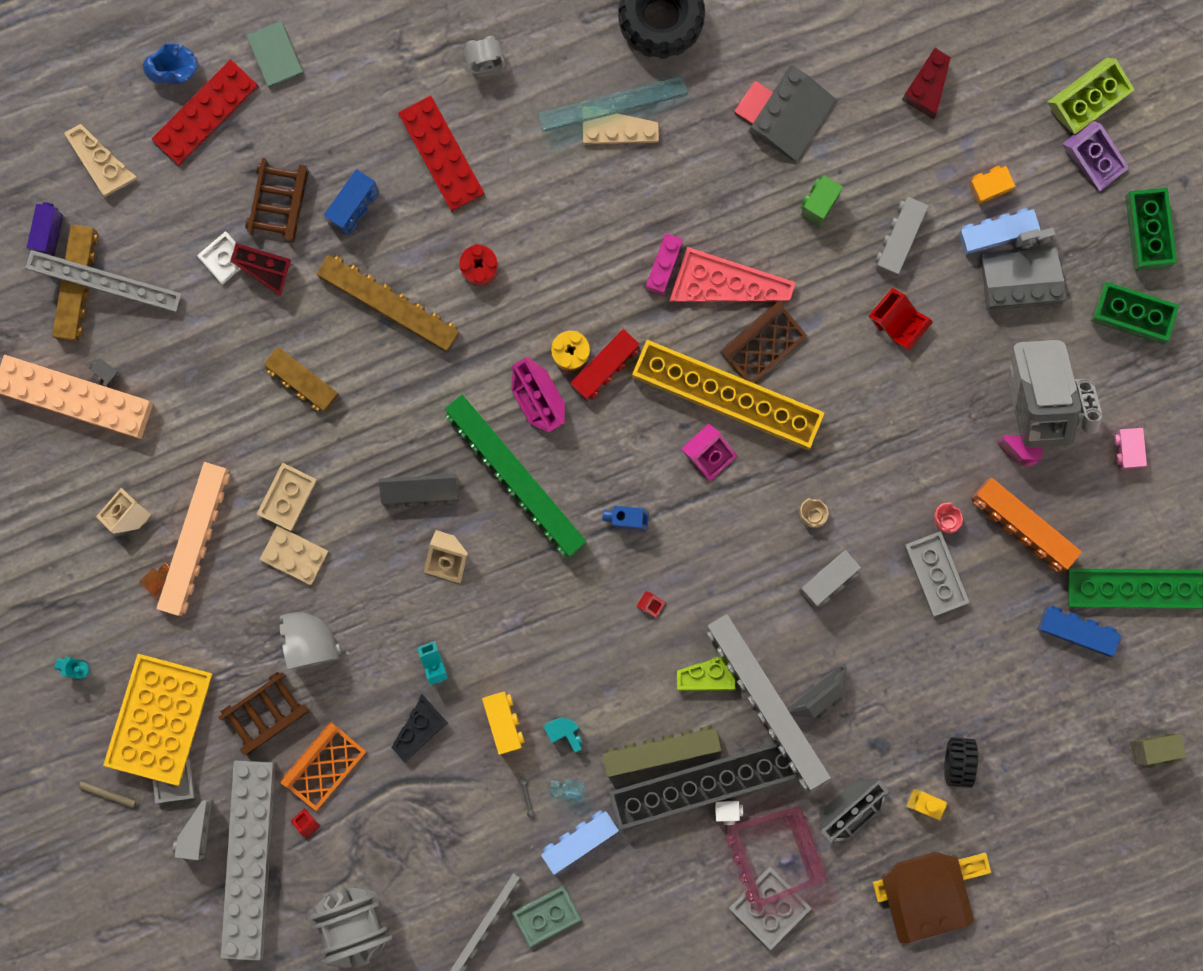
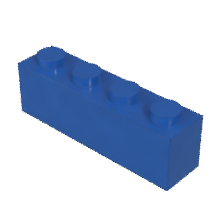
[1037,606,1121,657]

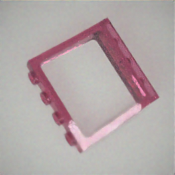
[726,805,827,910]

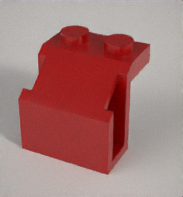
[868,288,933,351]

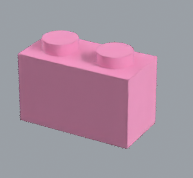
[1114,428,1147,470]

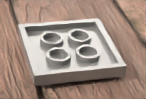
[729,866,812,950]

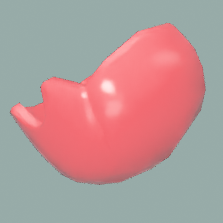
[934,502,963,534]

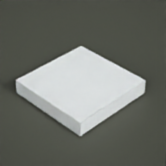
[197,231,241,285]

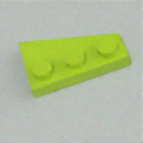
[677,657,735,691]

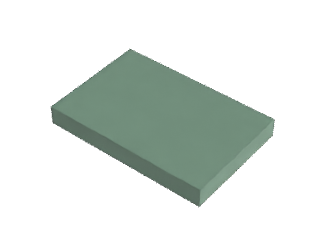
[246,21,303,88]
[512,885,582,948]

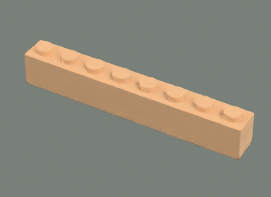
[157,462,230,616]

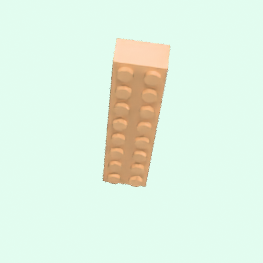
[0,355,153,440]

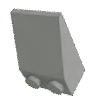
[172,800,213,860]

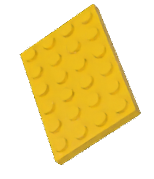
[103,654,213,786]

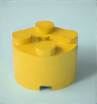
[551,331,590,372]

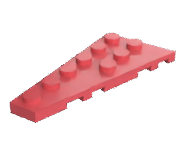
[669,247,796,302]

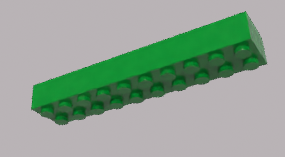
[445,394,587,559]

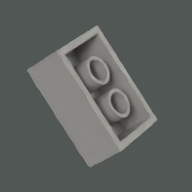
[799,550,861,608]

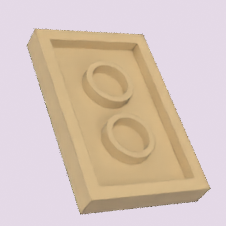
[257,463,317,531]
[259,526,329,586]

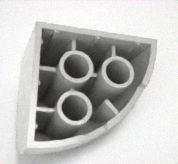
[279,612,342,671]

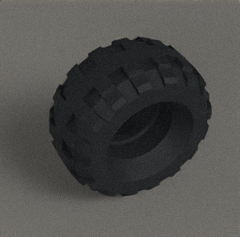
[618,0,705,59]

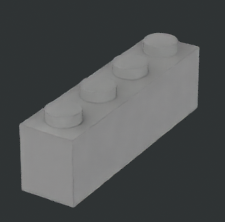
[875,197,929,277]

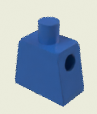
[602,506,649,531]

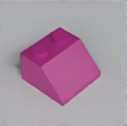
[681,424,738,481]
[998,435,1042,467]

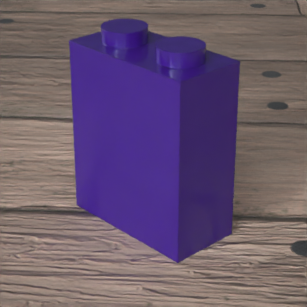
[26,202,64,256]

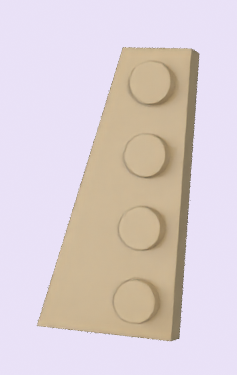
[582,106,659,145]
[64,124,137,197]

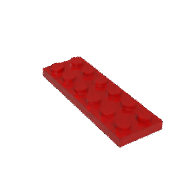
[151,59,258,166]
[398,95,484,212]

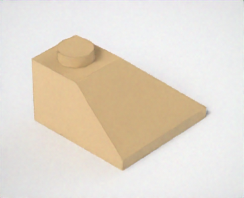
[96,488,151,534]
[424,530,468,583]

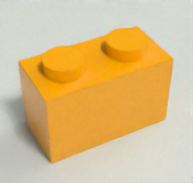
[969,166,1015,205]

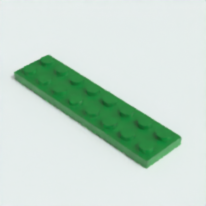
[1068,568,1203,609]

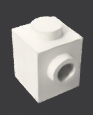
[715,801,743,825]

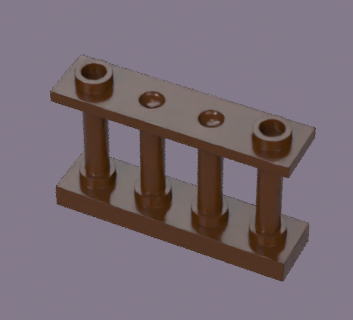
[245,158,309,243]
[218,672,311,756]

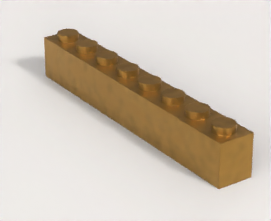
[316,255,460,353]

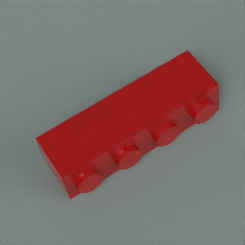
[570,329,640,401]

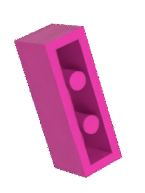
[646,233,683,296]

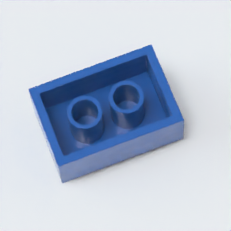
[324,169,379,236]

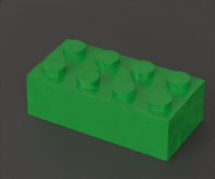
[1125,188,1177,270]
[1091,281,1179,345]

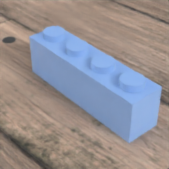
[959,208,1041,255]
[541,810,619,874]

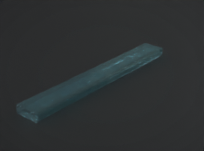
[537,76,688,133]

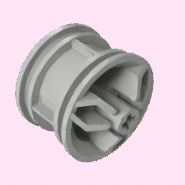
[305,887,393,969]

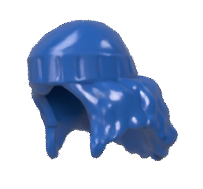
[143,43,198,84]

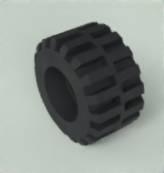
[944,737,978,788]

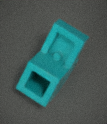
[417,641,448,685]
[543,718,583,753]

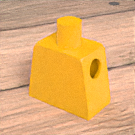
[906,789,948,821]

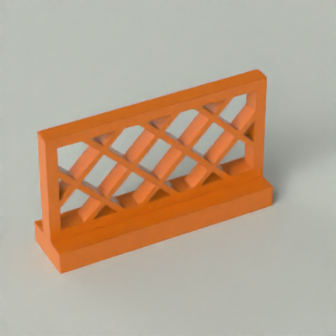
[280,721,367,811]

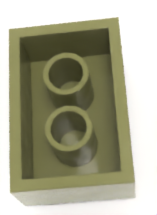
[1130,734,1186,768]

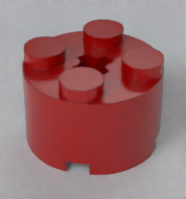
[459,244,498,286]

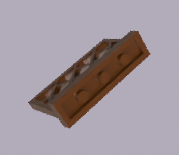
[719,301,807,383]

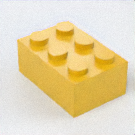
[482,691,525,755]

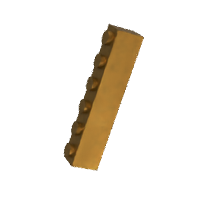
[52,224,99,342]

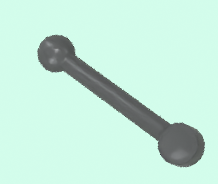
[519,778,535,818]

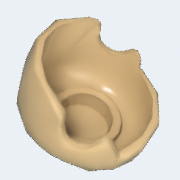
[799,498,829,528]

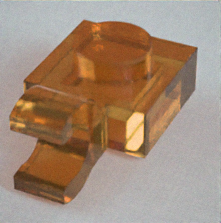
[139,562,170,595]

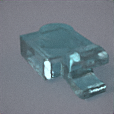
[549,779,584,802]

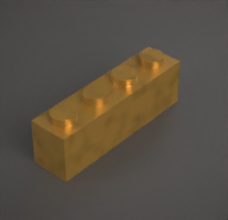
[264,346,340,413]

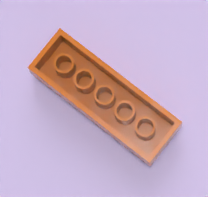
[971,477,1082,572]

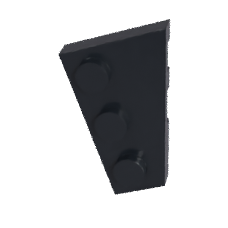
[391,694,448,762]

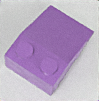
[1062,121,1129,191]

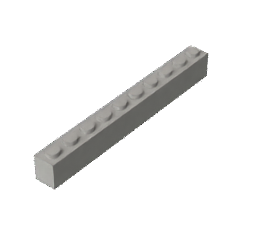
[706,614,831,793]

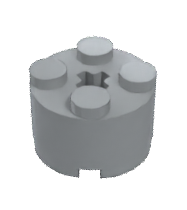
[463,36,505,77]

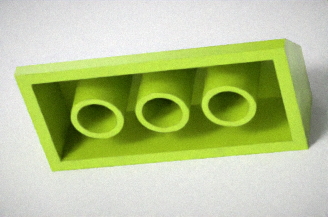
[1047,58,1135,134]

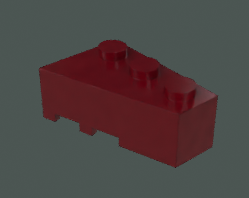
[902,48,951,120]
[230,243,291,297]

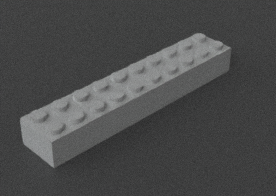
[221,760,276,960]

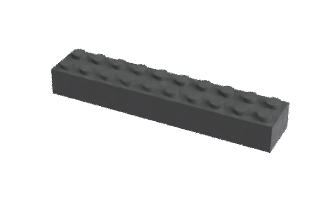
[609,742,799,830]

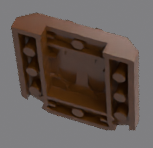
[881,852,974,943]

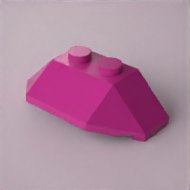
[512,356,565,433]

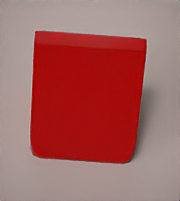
[637,591,666,618]
[291,808,320,838]

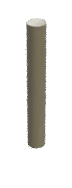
[79,781,136,808]

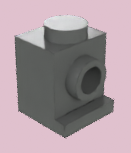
[89,358,121,388]

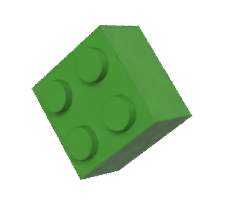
[800,175,843,227]

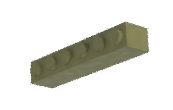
[602,725,721,777]

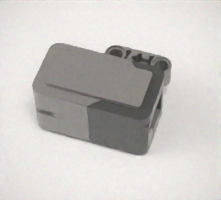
[1008,340,1102,448]

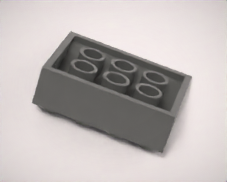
[749,65,836,162]
[981,247,1066,310]

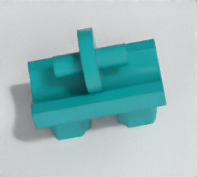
[54,656,90,680]

